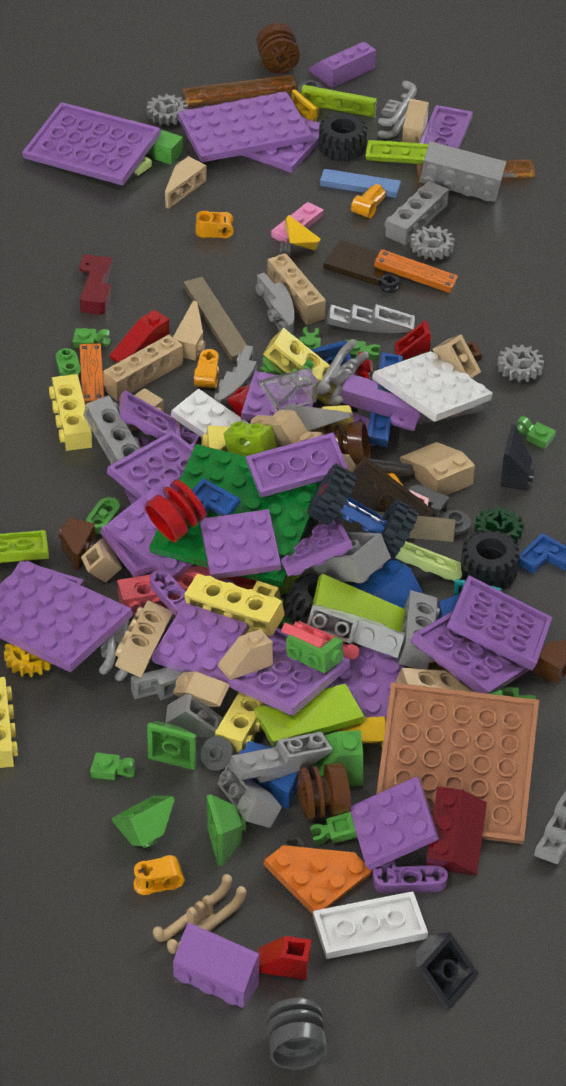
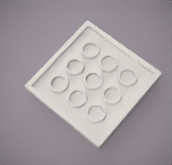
[372,351,493,422]

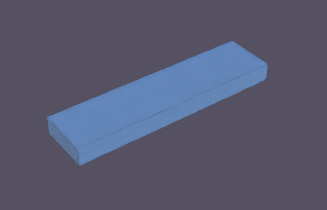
[320,169,401,198]

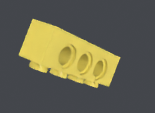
[263,328,337,406]
[49,374,92,451]
[184,573,285,636]
[0,677,18,768]
[215,692,267,755]

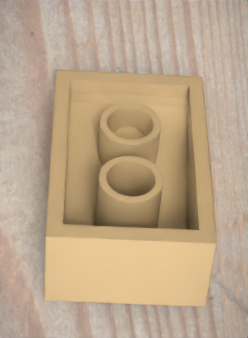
[400,442,475,496]

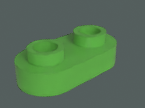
[56,348,81,379]
[87,497,120,534]

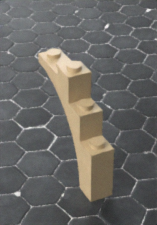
[251,409,356,471]

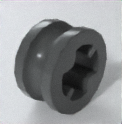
[280,241,292,258]

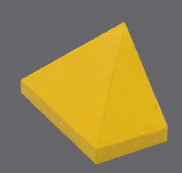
[292,89,321,122]
[284,215,321,251]

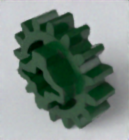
[474,506,524,544]

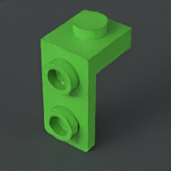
[286,635,344,674]

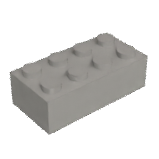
[420,141,506,202]
[301,531,391,583]

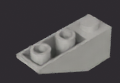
[217,763,282,828]

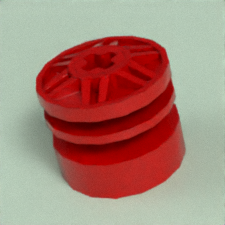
[144,479,207,542]

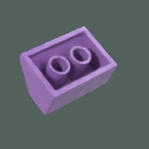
[309,42,376,88]
[173,922,259,1009]

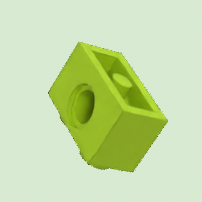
[223,421,277,456]

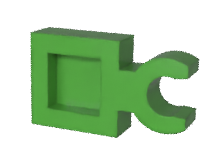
[299,327,321,349]
[347,340,380,361]
[310,812,357,846]

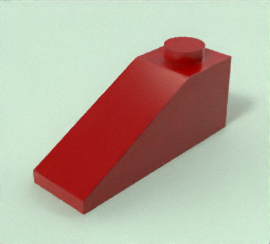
[110,309,170,363]

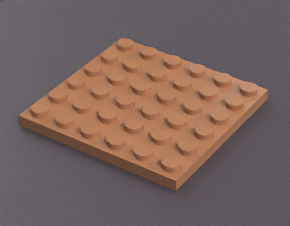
[376,682,539,844]

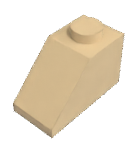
[402,99,429,143]
[433,334,481,378]
[218,629,273,680]
[173,671,230,707]

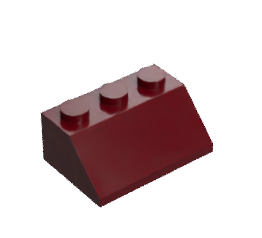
[426,786,487,876]

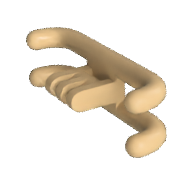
[153,874,247,954]

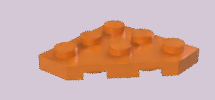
[263,845,372,915]

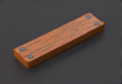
[374,249,458,293]
[80,343,104,405]

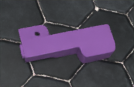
[341,374,422,431]

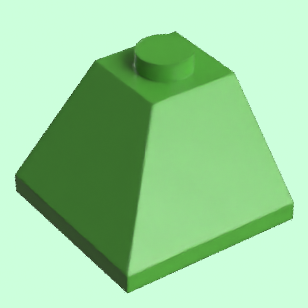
[147,721,196,770]
[311,730,363,787]
[207,794,246,866]
[111,796,174,848]

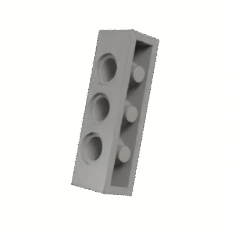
[384,181,449,245]
[83,395,140,465]
[398,590,440,669]

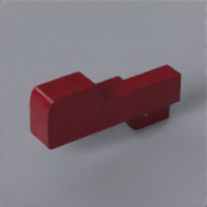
[79,254,113,315]

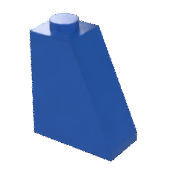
[239,741,298,808]

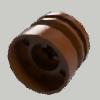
[256,23,300,74]
[324,421,370,465]
[297,762,351,820]

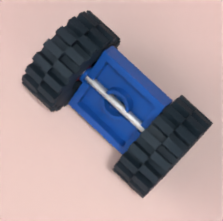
[307,463,419,561]

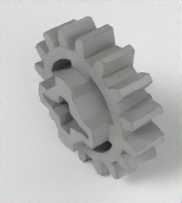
[147,94,188,126]
[410,225,455,260]
[497,344,544,382]

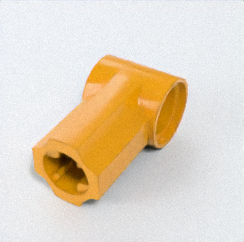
[351,184,386,218]

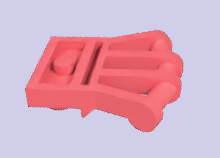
[281,621,359,659]

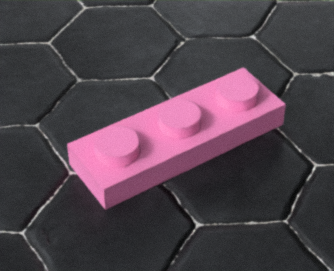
[271,202,324,243]

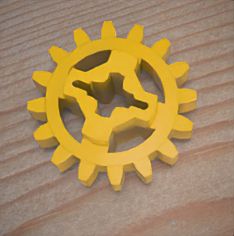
[4,643,52,677]

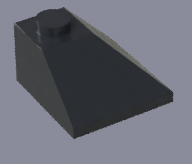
[501,425,535,491]
[415,932,479,1009]

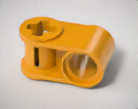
[195,211,234,239]
[194,349,219,389]
[133,855,185,895]

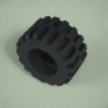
[318,113,367,161]
[461,530,520,588]
[283,574,319,624]

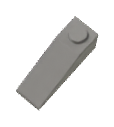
[283,403,352,431]

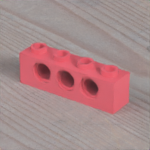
[117,566,210,614]

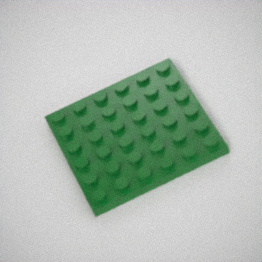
[149,444,322,588]

